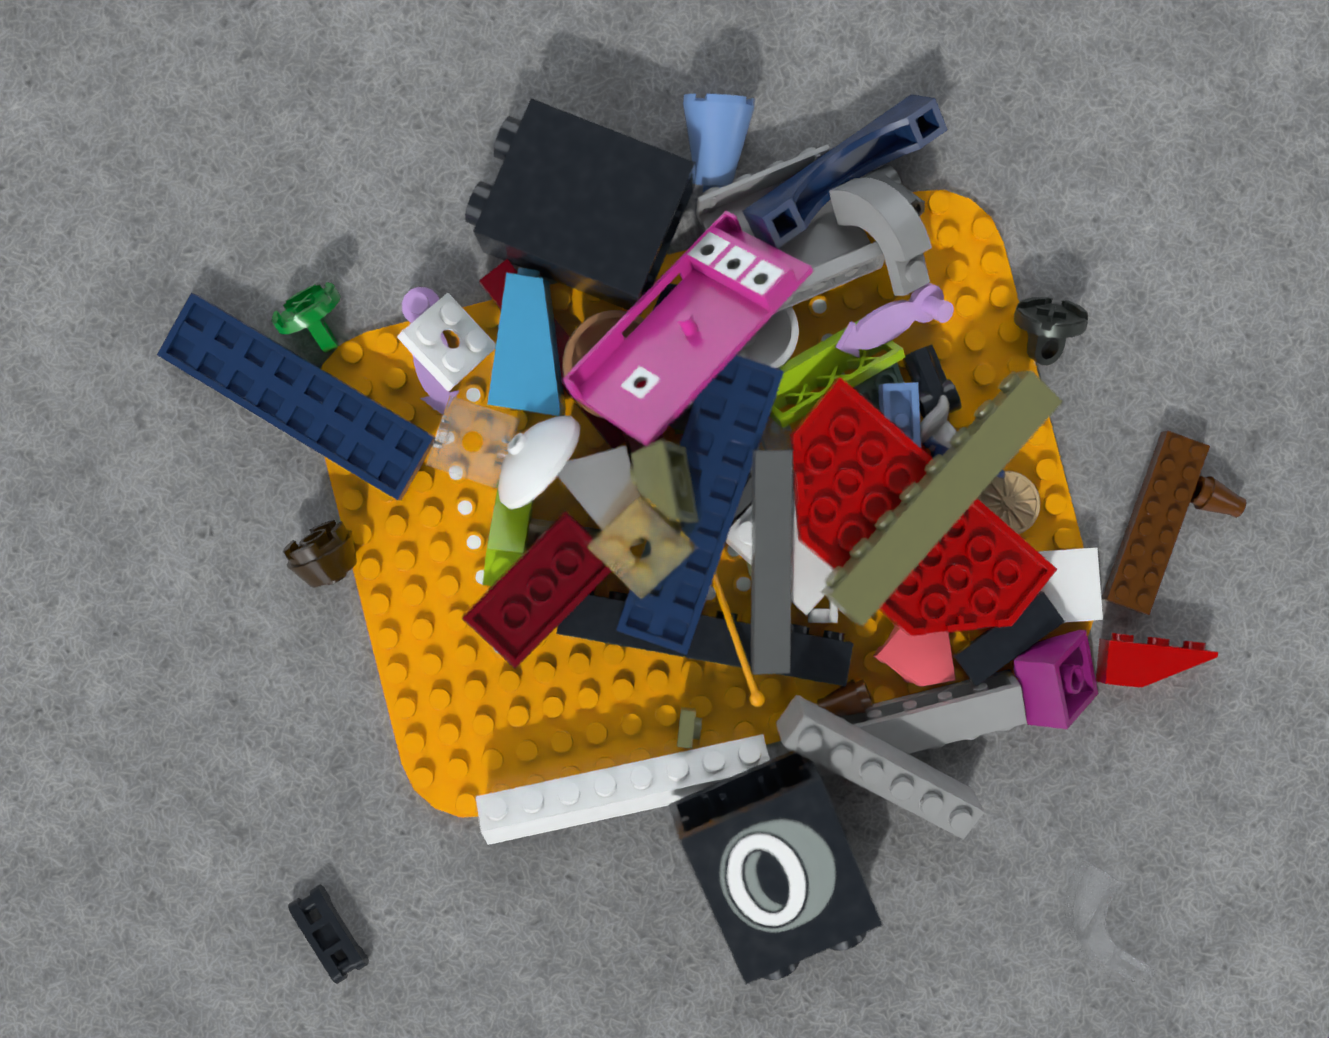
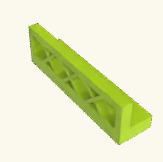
[769,317,905,428]

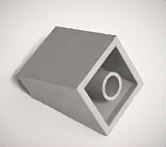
[557,446,649,548]

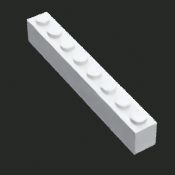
[476,734,770,845]

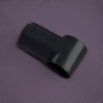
[903,345,962,419]

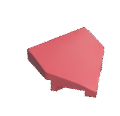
[873,623,956,686]

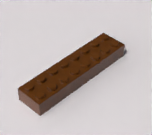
[1101,430,1210,615]

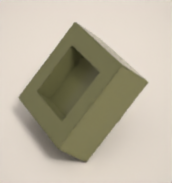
[677,707,702,748]

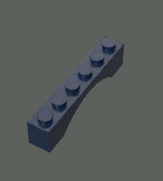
[742,94,948,249]

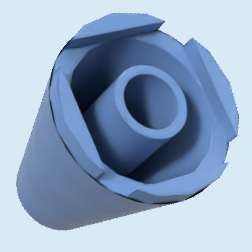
[683,94,755,193]

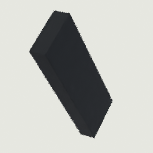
[953,591,1065,686]

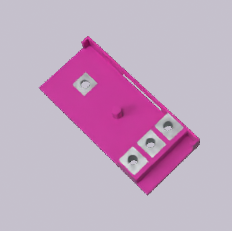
[562,211,813,446]

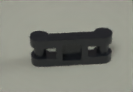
[288,884,369,984]

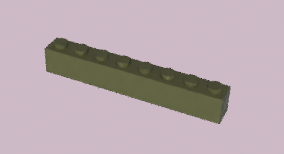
[821,370,1063,626]

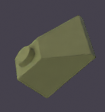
[629,441,698,523]

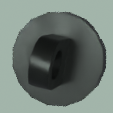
[1014,297,1088,366]

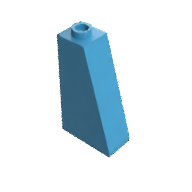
[487,268,566,416]

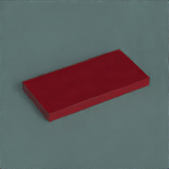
[461,510,619,669]

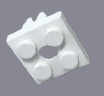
[397,293,496,391]

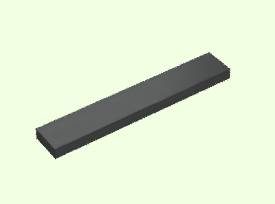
[751,450,792,675]

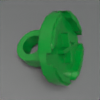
[271,282,341,353]

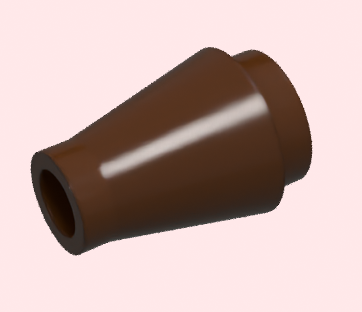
[1190,476,1247,518]
[817,679,874,717]

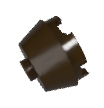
[283,520,357,588]

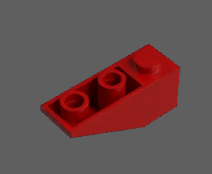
[1096,633,1218,688]

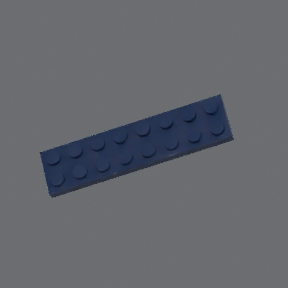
[157,293,437,500]
[616,354,784,655]

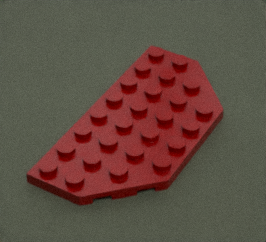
[790,377,1057,636]

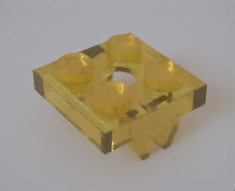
[588,494,695,599]

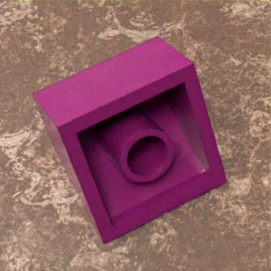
[1014,630,1098,729]

